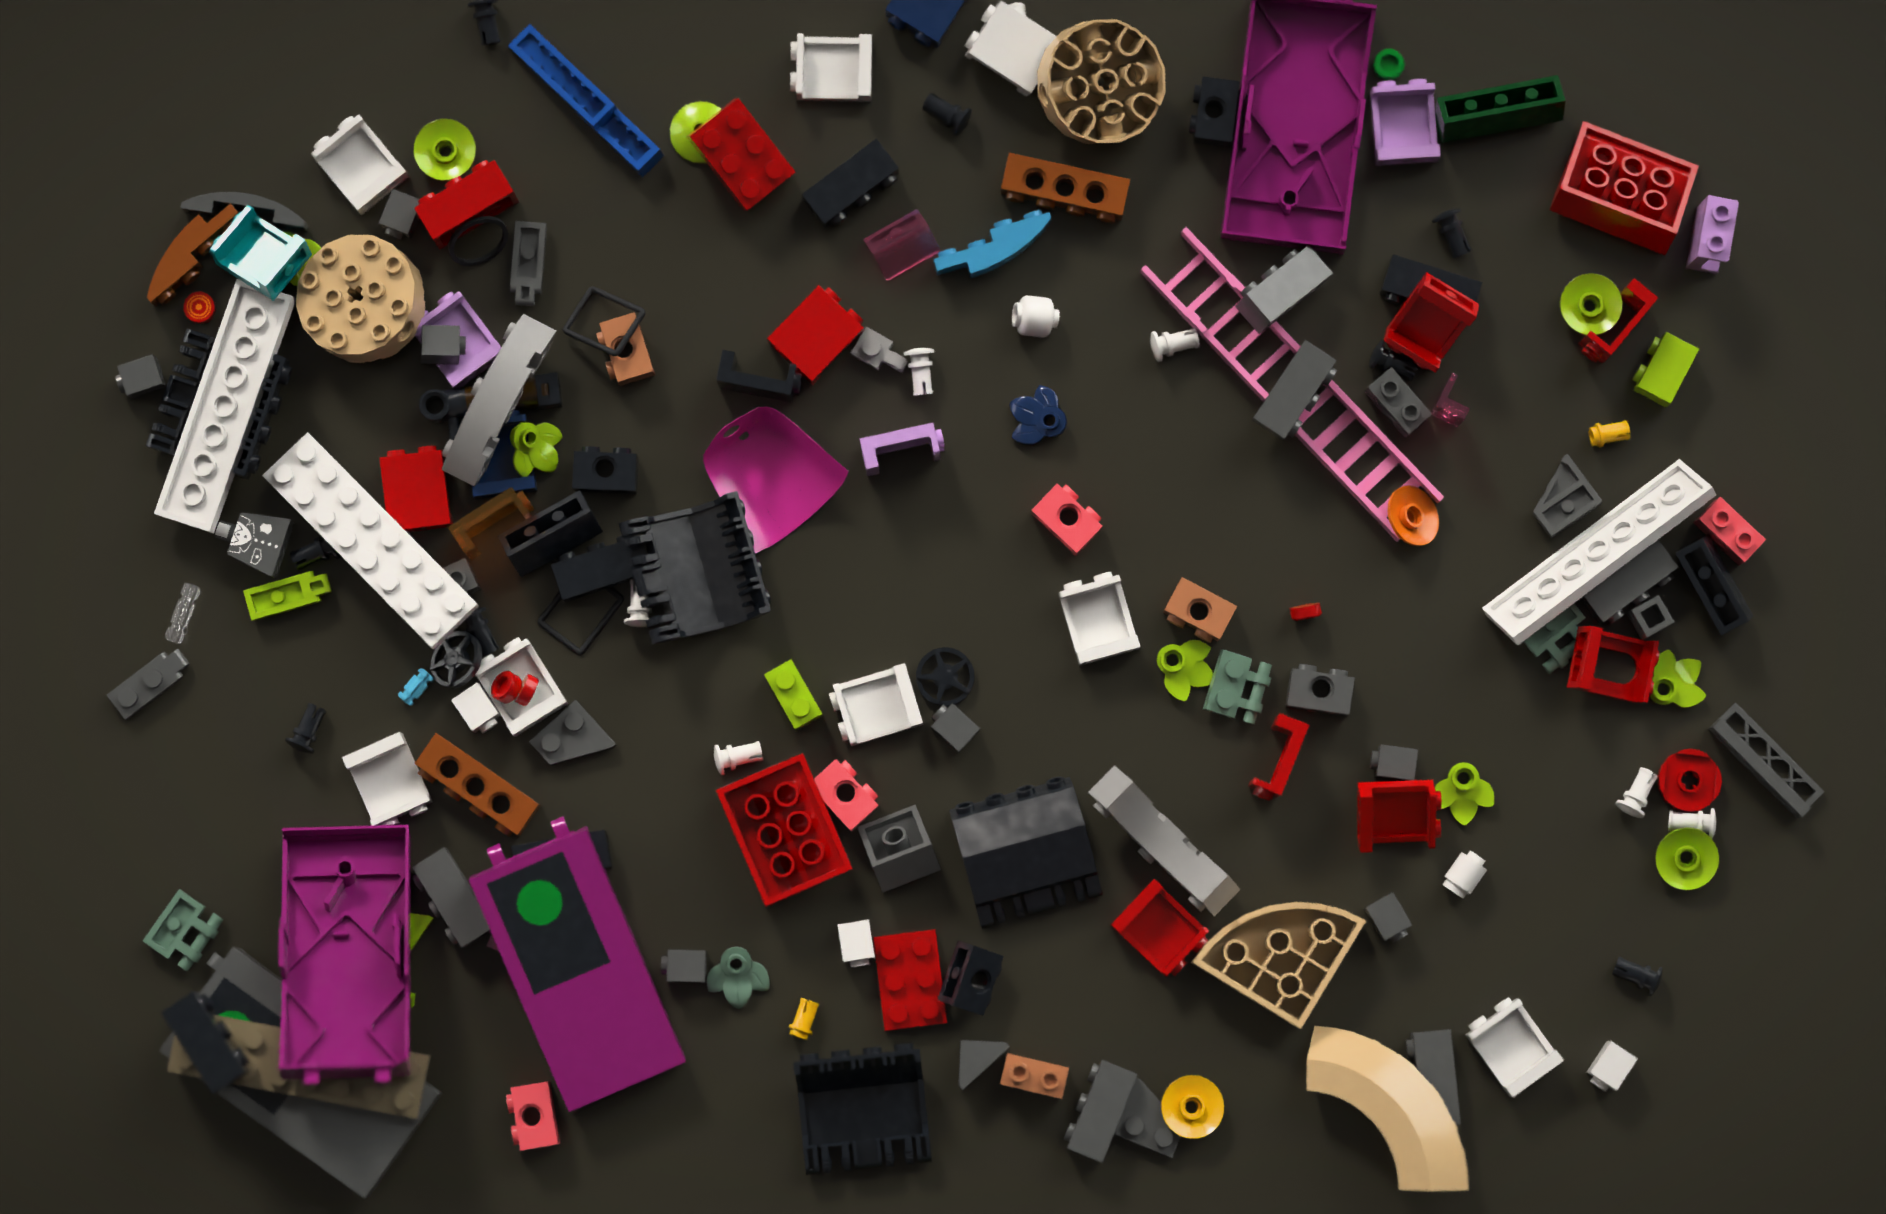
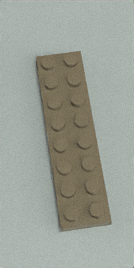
[167,1015,430,1119]

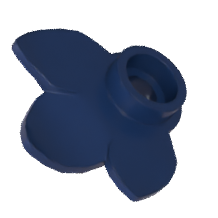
[1010,385,1067,445]

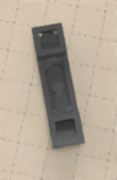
[181,192,308,232]

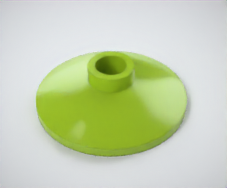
[670,102,721,163]
[414,119,476,181]
[1560,273,1623,335]
[1656,828,1719,890]

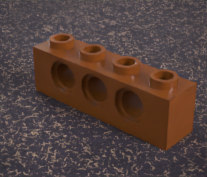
[1000,153,1130,223]
[414,733,541,837]

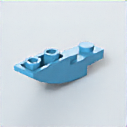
[934,210,1051,279]

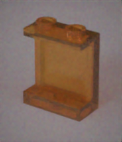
[448,487,535,560]

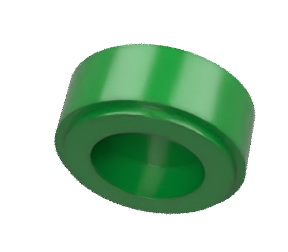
[1373,49,1405,81]

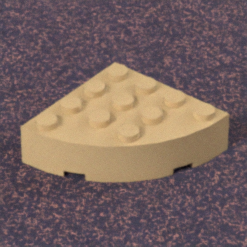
[1191,902,1366,1029]

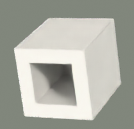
[451,682,501,734]
[838,920,875,967]
[1587,1041,1637,1092]

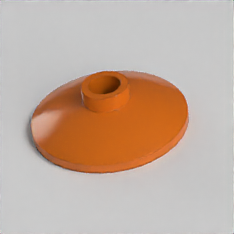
[1387,485,1439,546]

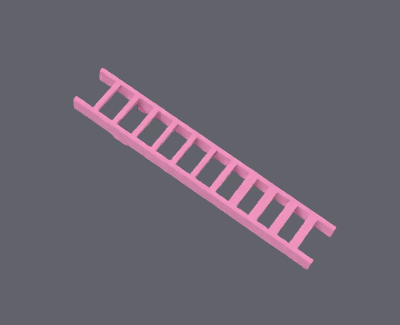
[1140,227,1444,542]

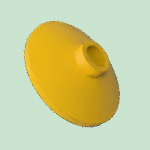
[1161,1075,1224,1139]

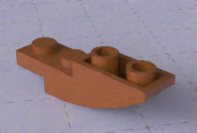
[147,203,239,307]

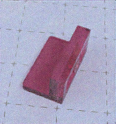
[863,209,940,280]
[1431,373,1470,427]

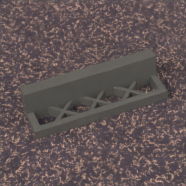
[1708,702,1825,818]

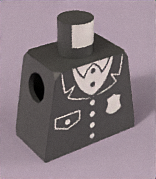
[215,513,295,579]

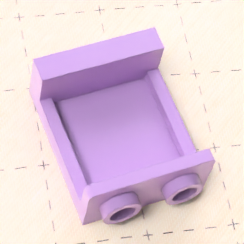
[1370,79,1440,166]
[1686,195,1739,274]
[415,291,501,389]
[860,422,945,476]

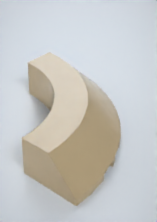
[1307,1026,1469,1191]

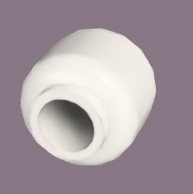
[1012,296,1059,338]

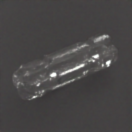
[165,583,201,644]

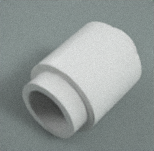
[1443,851,1487,899]

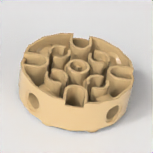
[1037,19,1166,144]
[296,235,426,363]

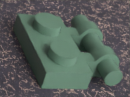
[1523,603,1586,674]
[1203,649,1272,725]
[143,889,224,972]

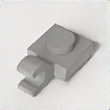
[851,327,908,373]

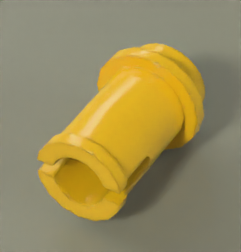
[1589,420,1631,448]
[789,998,820,1040]

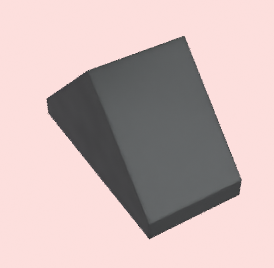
[959,1040,1009,1089]

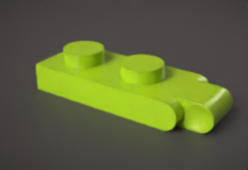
[243,571,332,621]

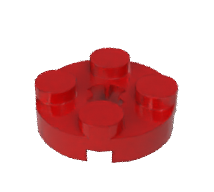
[1657,749,1722,812]

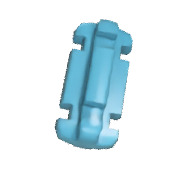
[398,668,434,706]

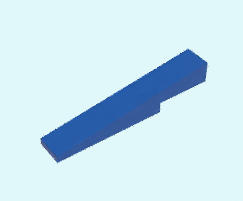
[508,24,664,178]

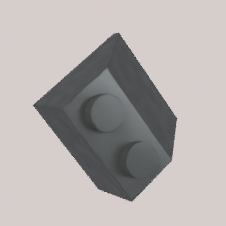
[857,804,941,893]

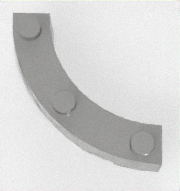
[441,314,556,487]
[1088,765,1241,917]

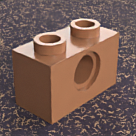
[596,312,655,386]
[1163,577,1237,643]
[1000,1053,1069,1099]

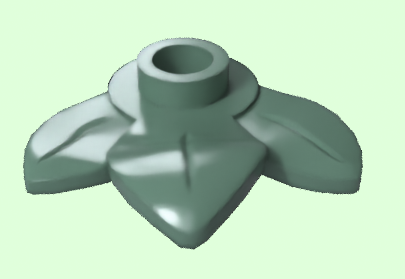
[707,947,770,1009]

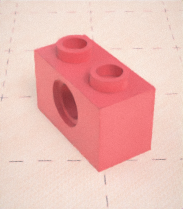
[1031,483,1103,556]
[1693,497,1766,566]
[814,759,879,832]
[506,1081,560,1151]

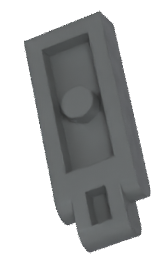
[510,221,547,307]
[107,649,190,720]

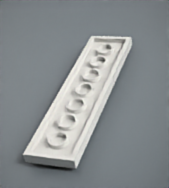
[154,279,296,534]
[262,432,479,650]
[1482,459,1716,646]

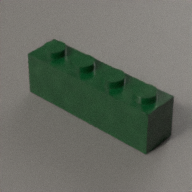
[1435,75,1566,143]

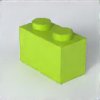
[1632,332,1699,407]
[764,659,823,731]

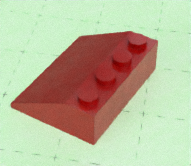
[1550,121,1699,255]
[716,753,853,907]

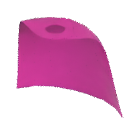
[703,406,849,554]

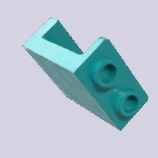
[210,205,312,301]

